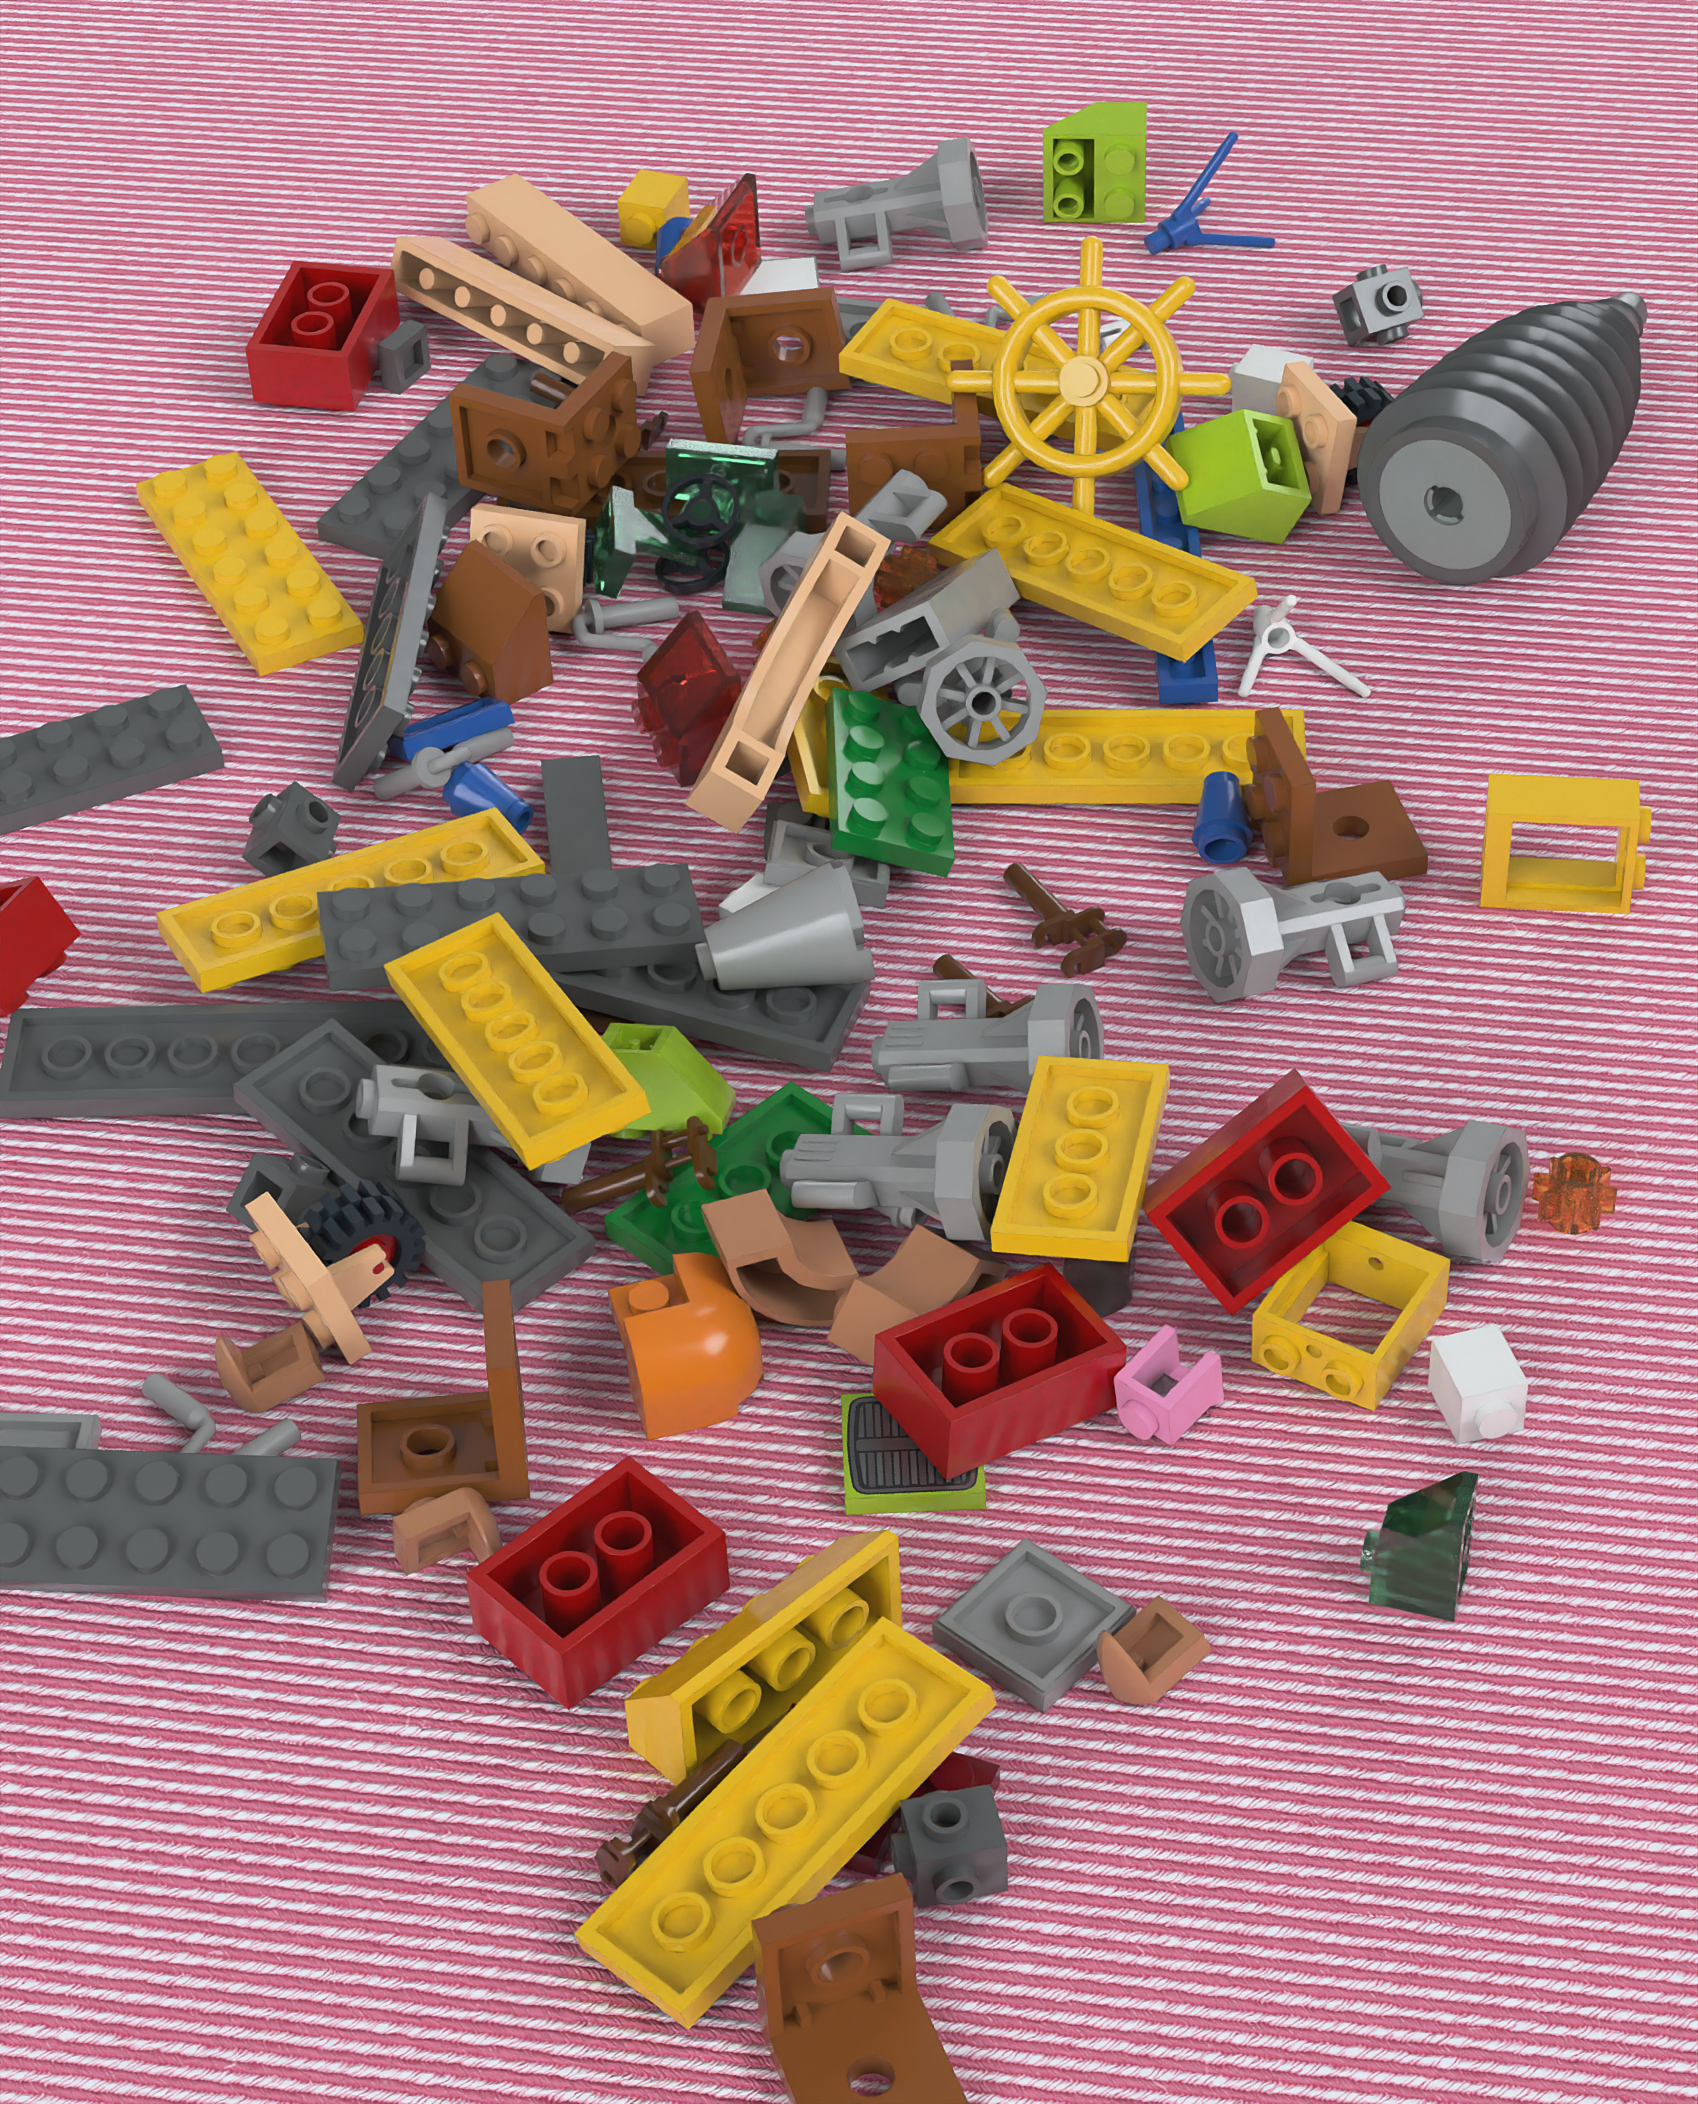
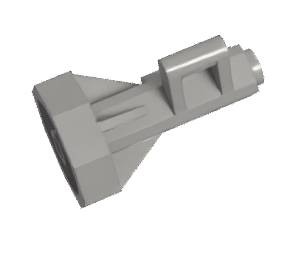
[805,137,988,272]
[757,469,947,639]
[892,607,1048,766]
[1180,867,1406,1003]
[871,978,1104,1095]
[356,1063,591,1186]
[780,1093,1018,1243]
[1341,1119,1530,1263]

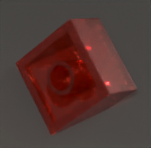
[658,173,762,315]
[631,610,742,788]

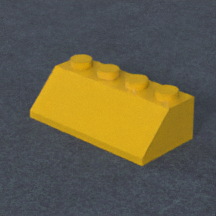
[624,1529,903,1786]

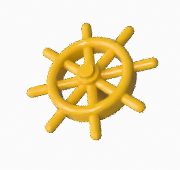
[945,236,1232,516]

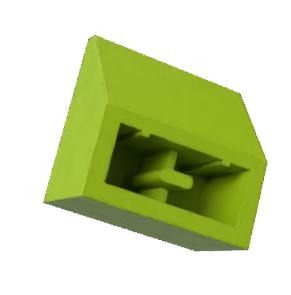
[1043,102,1147,223]
[1164,409,1312,545]
[601,1023,736,1141]

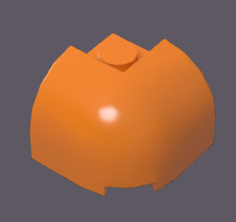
[608,1252,764,1441]

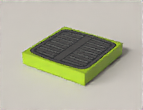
[841,1393,986,1515]

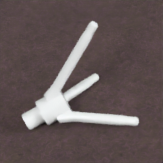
[1238,595,1371,698]

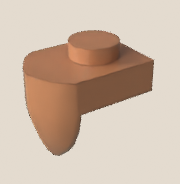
[215,1321,326,1414]
[392,1487,502,1576]
[1096,1595,1212,1705]

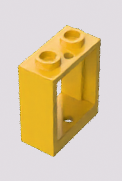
[1480,773,1651,914]
[1251,1221,1450,1411]

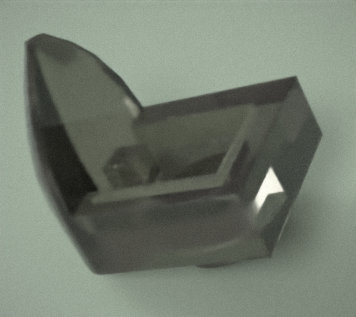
[1063,1231,1137,1318]

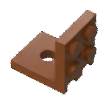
[689,287,854,450]
[449,351,641,517]
[845,359,982,530]
[1244,707,1428,887]
[357,1279,530,1516]
[751,1872,969,2104]

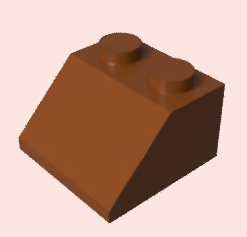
[426,539,553,705]

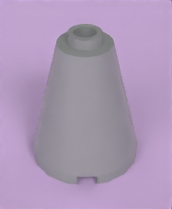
[695,858,875,990]

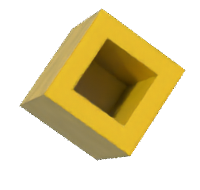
[617,169,690,250]

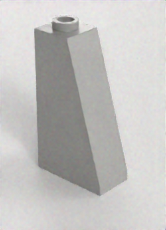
[833,547,1021,692]

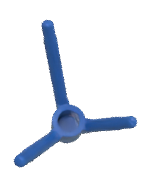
[1144,131,1275,255]

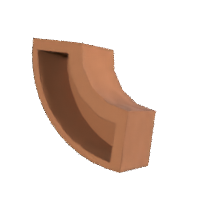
[701,1189,859,1327]
[826,1224,1010,1367]

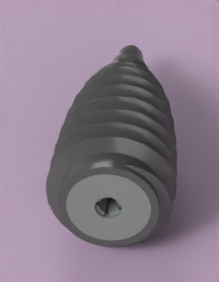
[1357,292,1648,585]

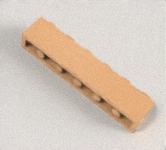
[465,173,695,367]
[390,236,658,396]

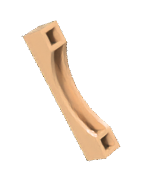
[685,511,891,834]

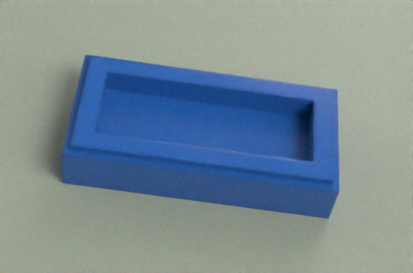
[387,696,515,761]

